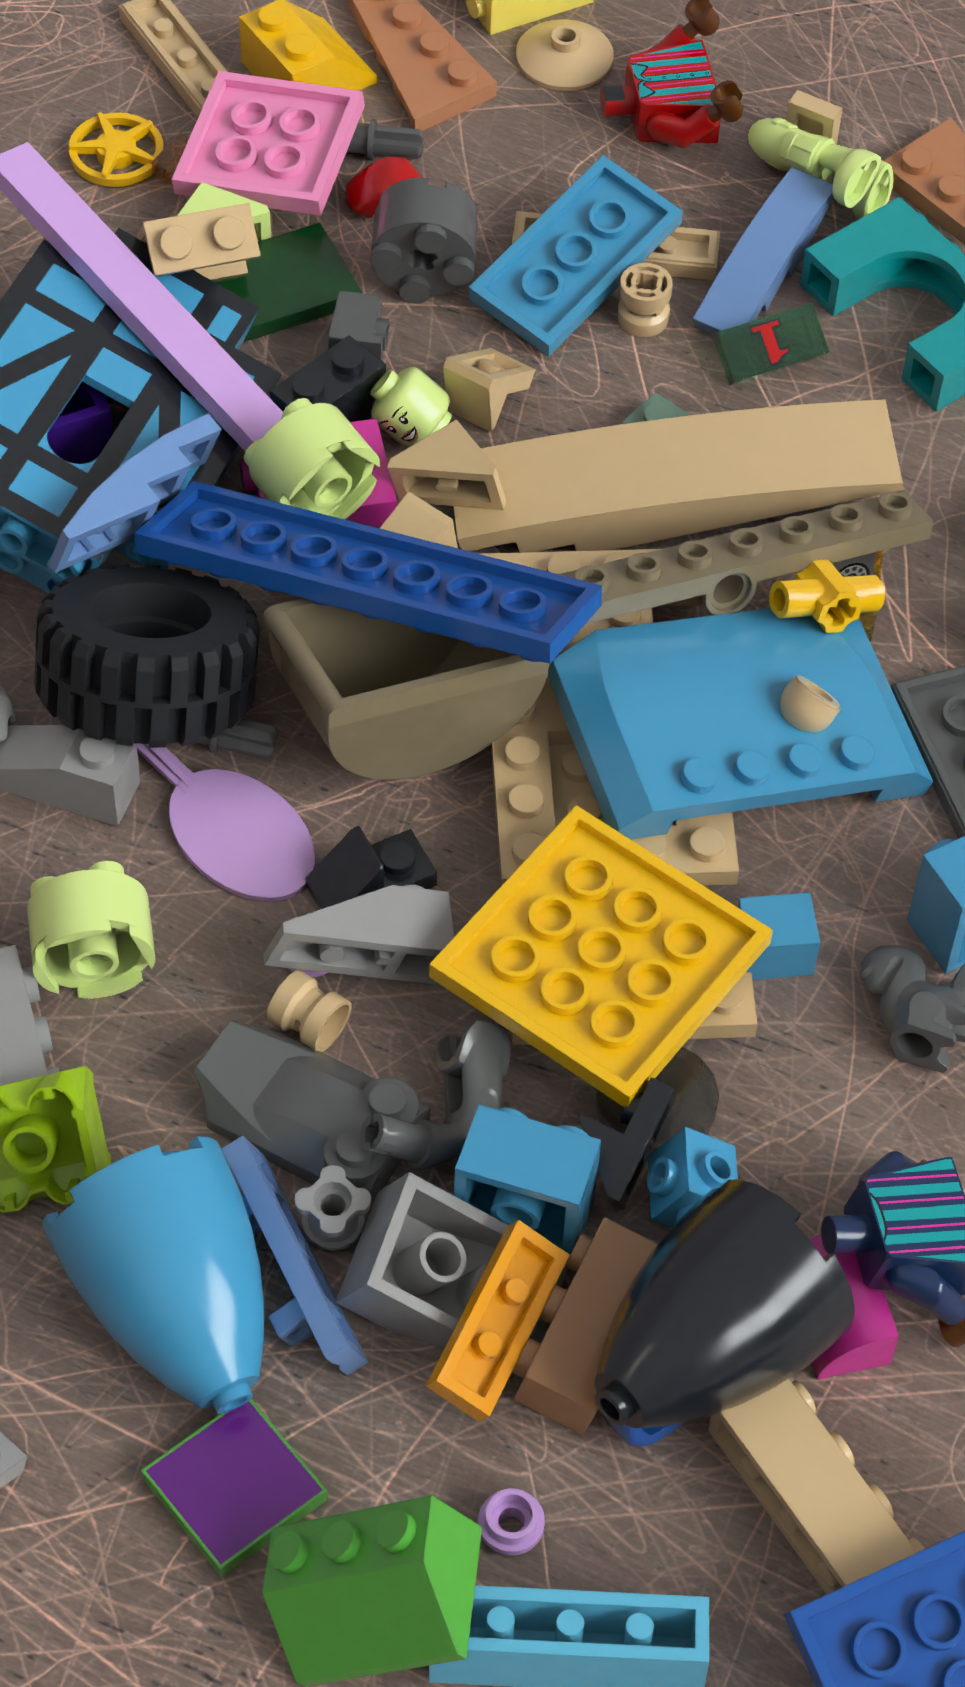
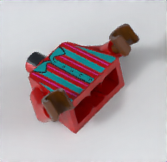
[600,0,743,148]

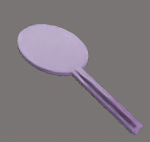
[137,743,315,902]

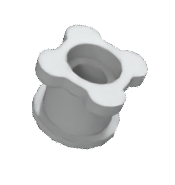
[294,1165,371,1251]

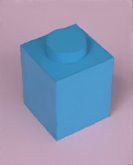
[738,893,820,980]

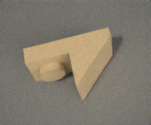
[443,348,536,431]

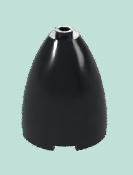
[595,1179,854,1429]

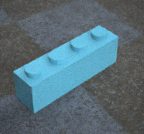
[429,1585,709,1687]

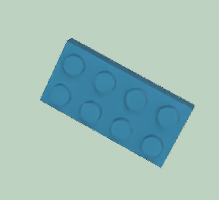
[469,155,683,357]

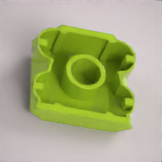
[0,1065,111,1213]

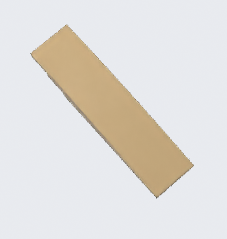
[454,399,904,553]

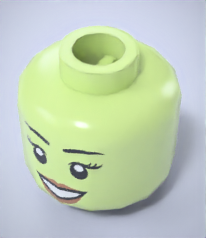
[370,367,452,447]

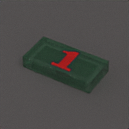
[713,302,829,386]

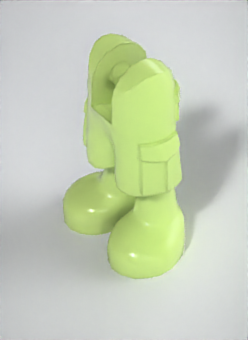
[748,118,894,219]

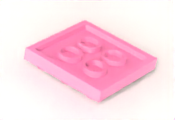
[171,71,365,216]

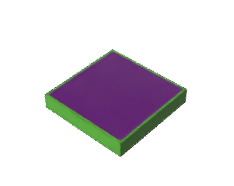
[141,1399,328,1578]

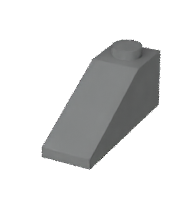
[0,725,141,826]
[263,885,454,984]

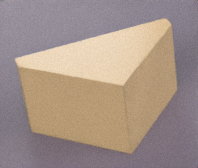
[387,419,506,510]

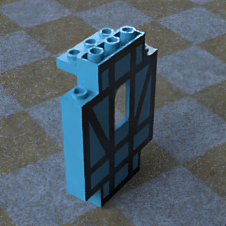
[0,228,282,593]

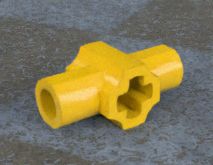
[769,560,885,633]

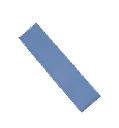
[693,167,834,347]
[48,413,222,573]

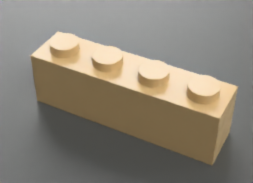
[708,1379,925,1594]

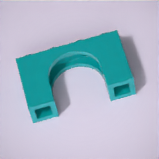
[800,197,965,412]

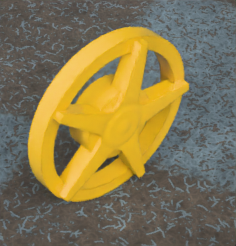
[68,112,164,187]

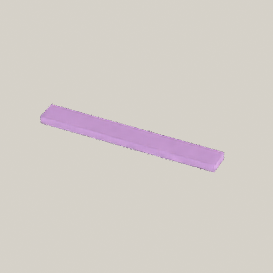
[0,142,283,451]

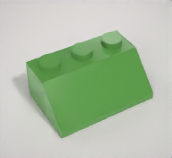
[262,1495,482,1687]

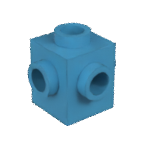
[647,1127,738,1228]

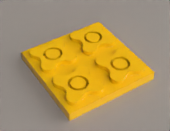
[429,805,773,1108]

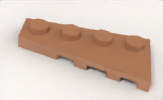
[346,0,497,131]
[883,117,965,245]

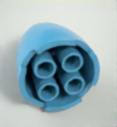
[42,1136,264,1414]

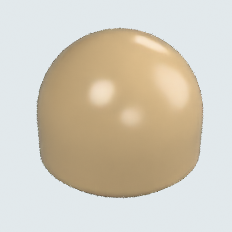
[780,675,841,732]

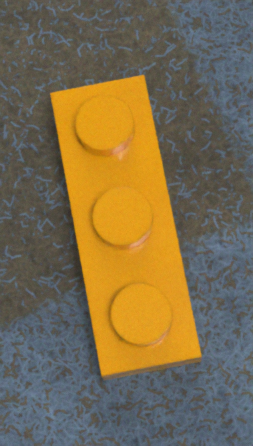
[426,1220,570,1422]

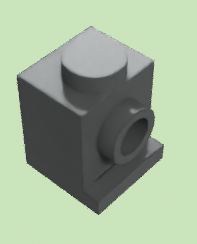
[328,291,390,361]

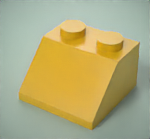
[239,0,377,91]

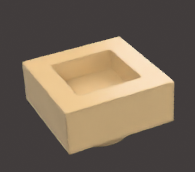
[786,90,843,145]

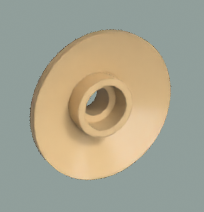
[516,19,614,92]

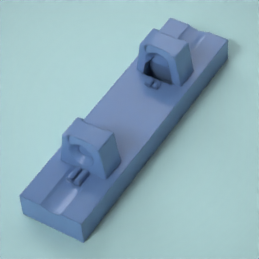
[221,1136,369,1376]

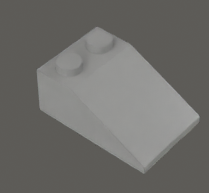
[335,1172,569,1370]

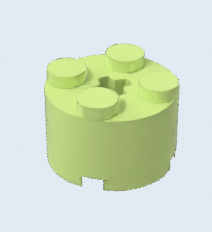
[244,398,380,519]
[27,861,155,999]

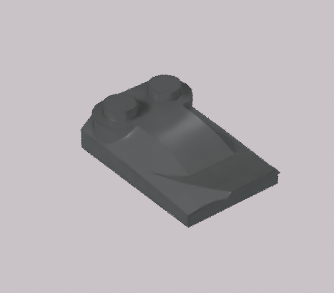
[193,1020,430,1205]

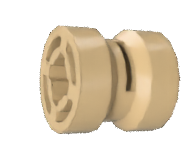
[617,263,673,337]
[267,970,352,1052]

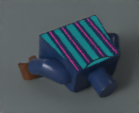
[821,1151,965,1348]

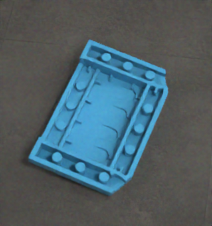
[548,608,933,839]

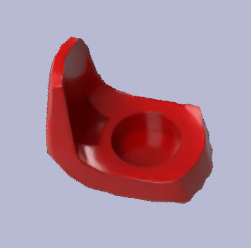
[345,156,429,219]

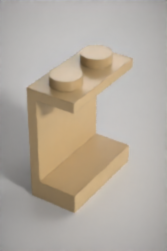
[136,203,261,282]

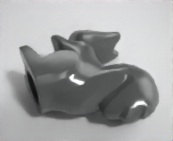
[860,945,965,1073]

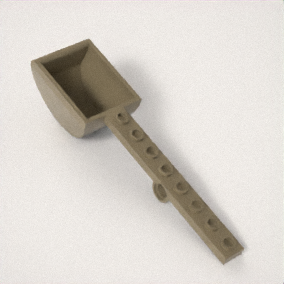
[263,490,933,780]

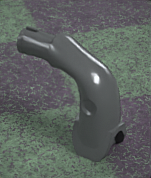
[360,1021,510,1170]

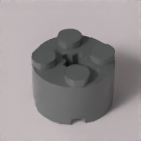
[371,177,478,304]

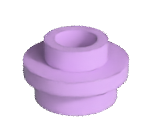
[478,1488,545,1555]

